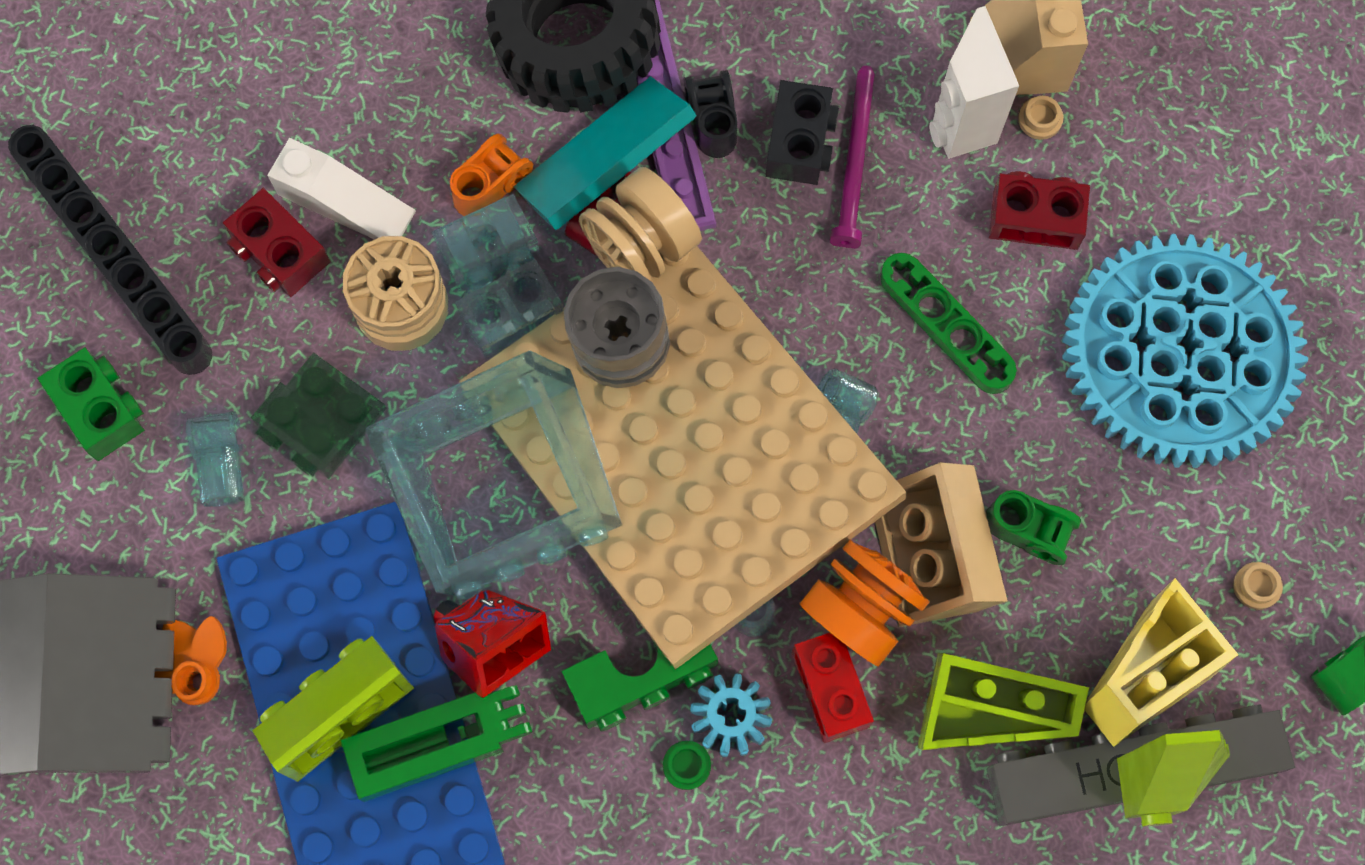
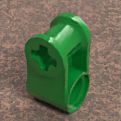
[986,490,1081,565]
[1310,636,1365,716]

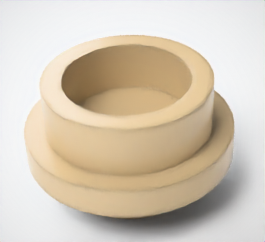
[1018,96,1063,140]
[1233,562,1283,610]

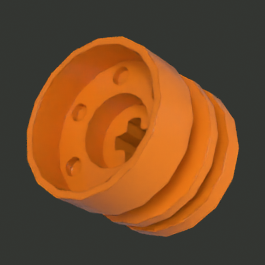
[799,539,930,667]

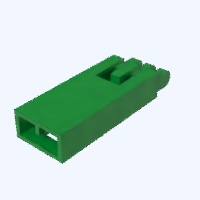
[340,685,533,802]

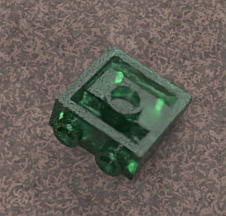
[251,352,387,479]

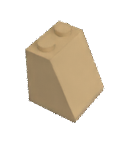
[970,0,1088,96]

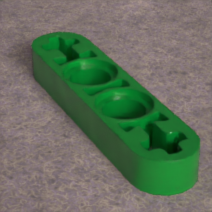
[880,253,1017,394]

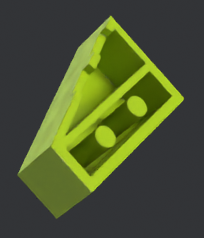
[917,653,1089,750]

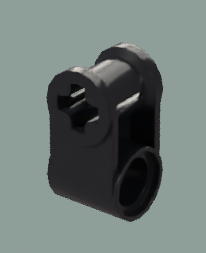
[683,70,737,158]

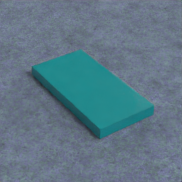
[513,76,697,230]

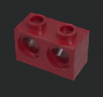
[989,171,1090,250]
[223,188,331,297]

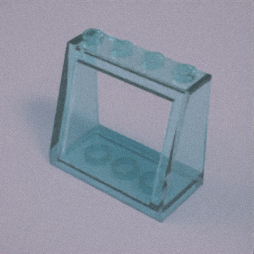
[365,350,622,600]

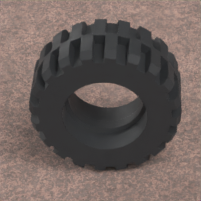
[486,0,661,113]

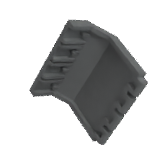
[0,573,176,778]

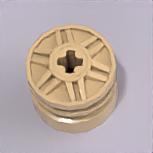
[579,167,702,281]
[343,236,448,351]

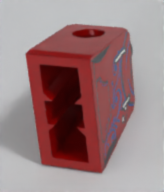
[434,590,551,698]

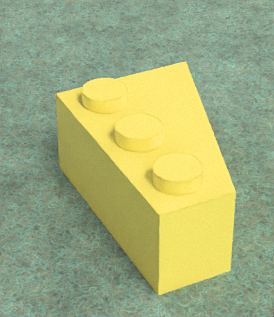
[1084,578,1238,747]

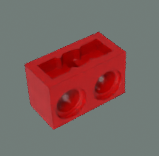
[792,632,874,743]

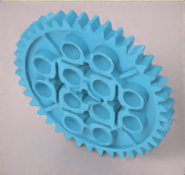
[1062,234,1308,468]

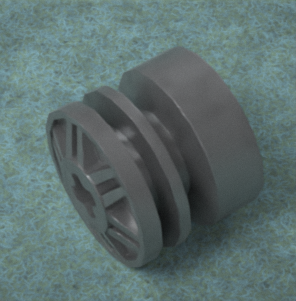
[564,267,670,388]

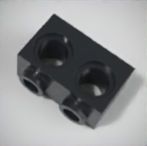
[765,80,839,185]

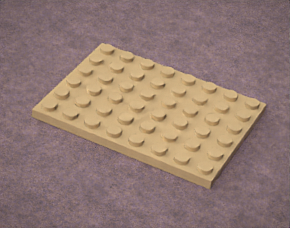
[459,246,906,669]

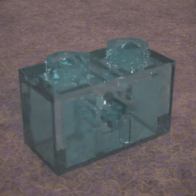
[431,194,540,292]

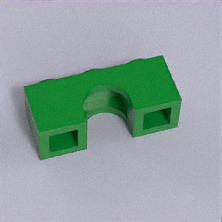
[561,637,718,732]

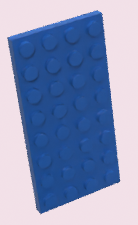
[216,501,506,865]

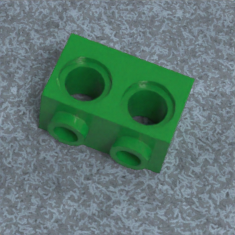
[37,347,145,462]

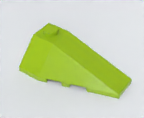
[1117,730,1230,827]

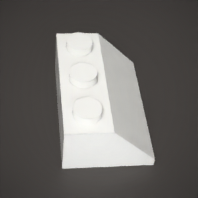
[929,6,1019,159]

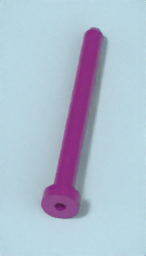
[830,66,875,249]

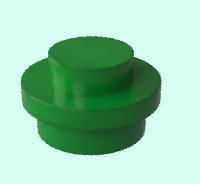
[663,741,711,790]

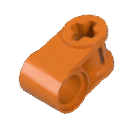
[450,133,534,218]

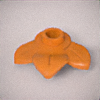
[154,616,227,705]

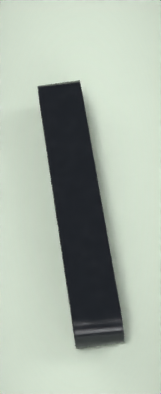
[8,125,212,375]

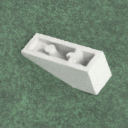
[267,138,416,240]

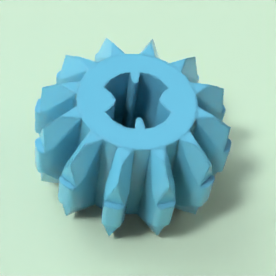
[690,674,772,757]

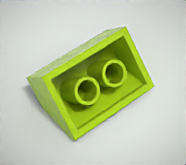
[252,636,414,782]

